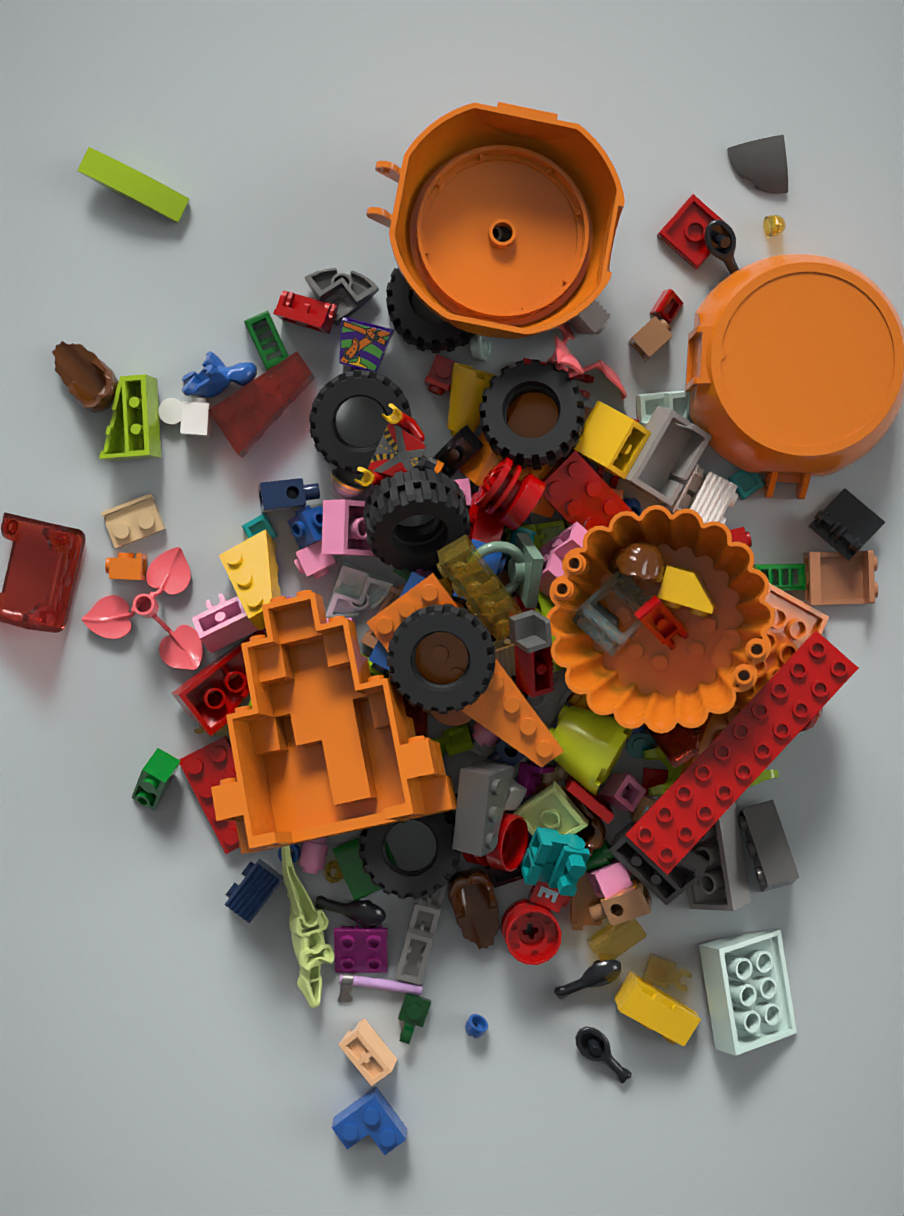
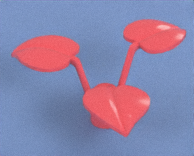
[547,323,627,400]
[82,547,203,670]

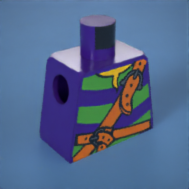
[339,317,394,372]

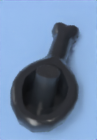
[704,219,739,275]
[316,895,387,927]
[554,959,621,1000]
[575,1026,632,1084]

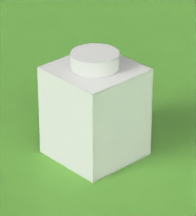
[180,398,213,438]

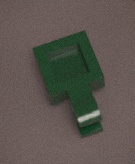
[398,993,431,1044]

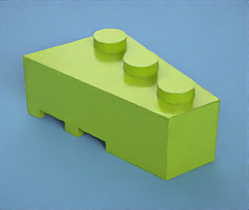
[99,374,161,462]

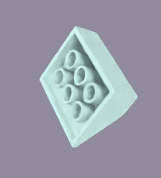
[699,929,797,1056]

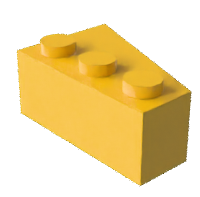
[219,530,281,631]
[614,971,701,1046]

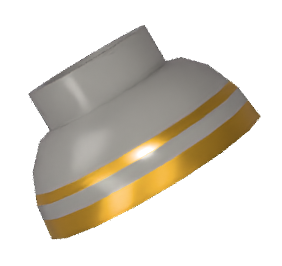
[330,469,367,500]

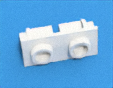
[660,464,705,514]

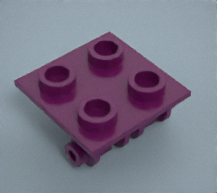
[333,925,388,973]

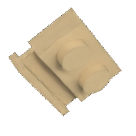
[101,493,166,548]

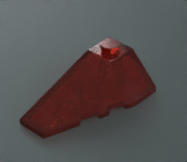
[642,723,702,769]

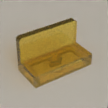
[586,918,647,961]

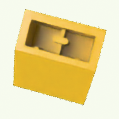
[572,401,652,480]
[658,564,717,617]

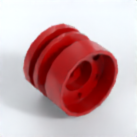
[474,457,546,531]
[462,812,528,872]
[501,899,562,965]

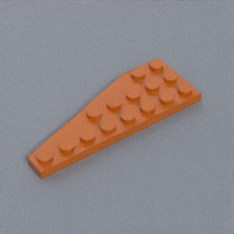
[366,573,564,767]
[679,583,829,776]

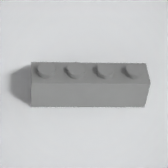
[687,801,751,911]

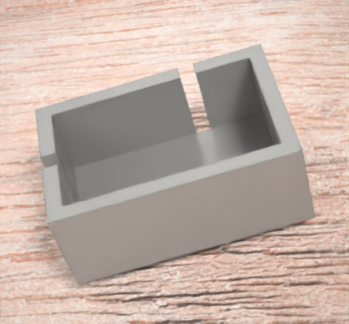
[621,406,712,506]

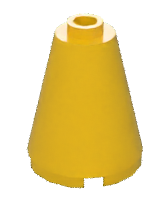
[447,362,499,436]

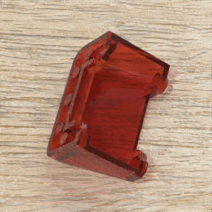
[0,512,86,633]

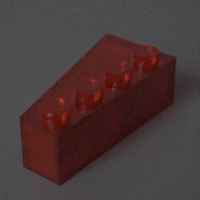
[208,351,315,458]

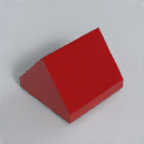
[650,289,683,325]

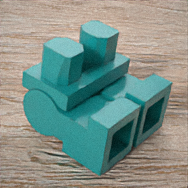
[520,827,590,896]

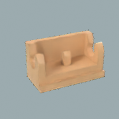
[338,1018,397,1086]

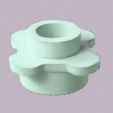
[471,335,491,362]

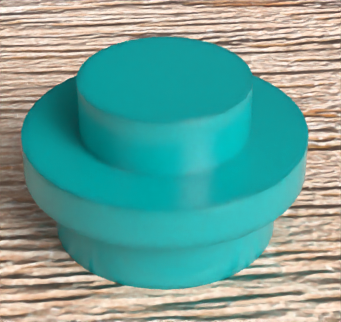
[626,733,653,759]

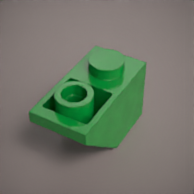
[131,748,180,810]

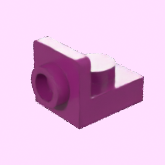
[517,760,555,796]

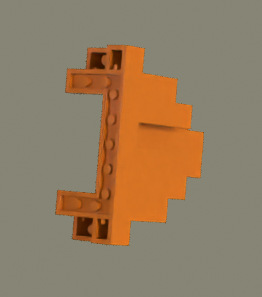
[211,590,457,854]

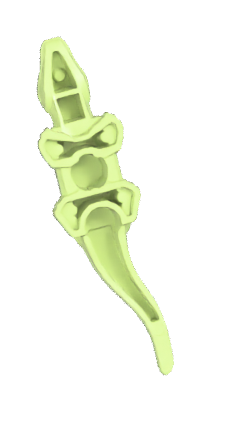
[281,845,334,1008]

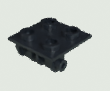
[808,488,885,561]

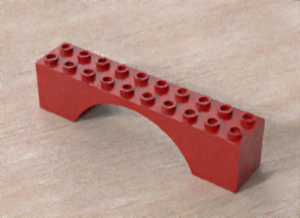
[625,630,859,875]

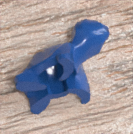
[181,351,257,398]

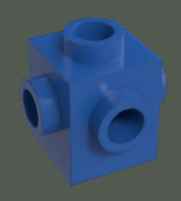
[287,505,323,550]

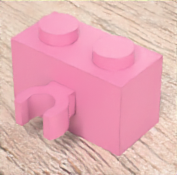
[192,594,258,653]

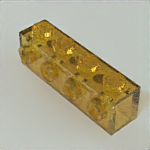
[437,534,523,642]

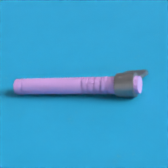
[337,972,423,1003]

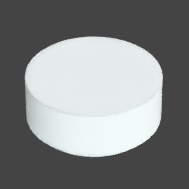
[158,398,182,425]

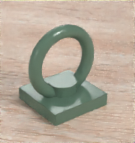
[463,533,544,608]

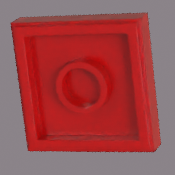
[657,194,733,270]
[565,775,614,824]

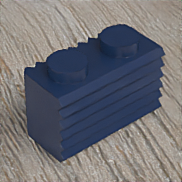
[224,858,284,923]

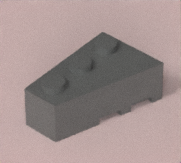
[452,759,515,857]
[738,800,799,892]
[609,821,709,906]

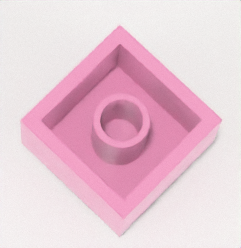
[321,499,375,557]

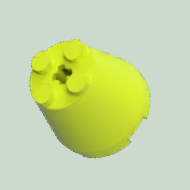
[550,705,634,796]

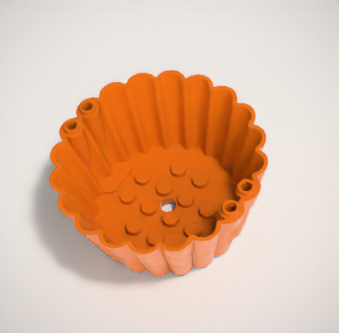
[546,505,775,734]

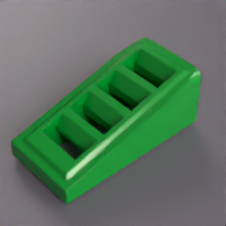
[244,310,290,370]
[753,564,806,590]

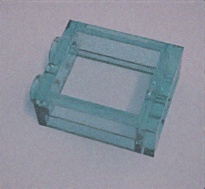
[572,570,653,657]

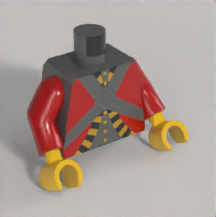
[354,403,437,486]

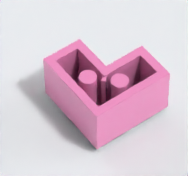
[539,522,587,599]

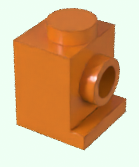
[105,553,147,580]

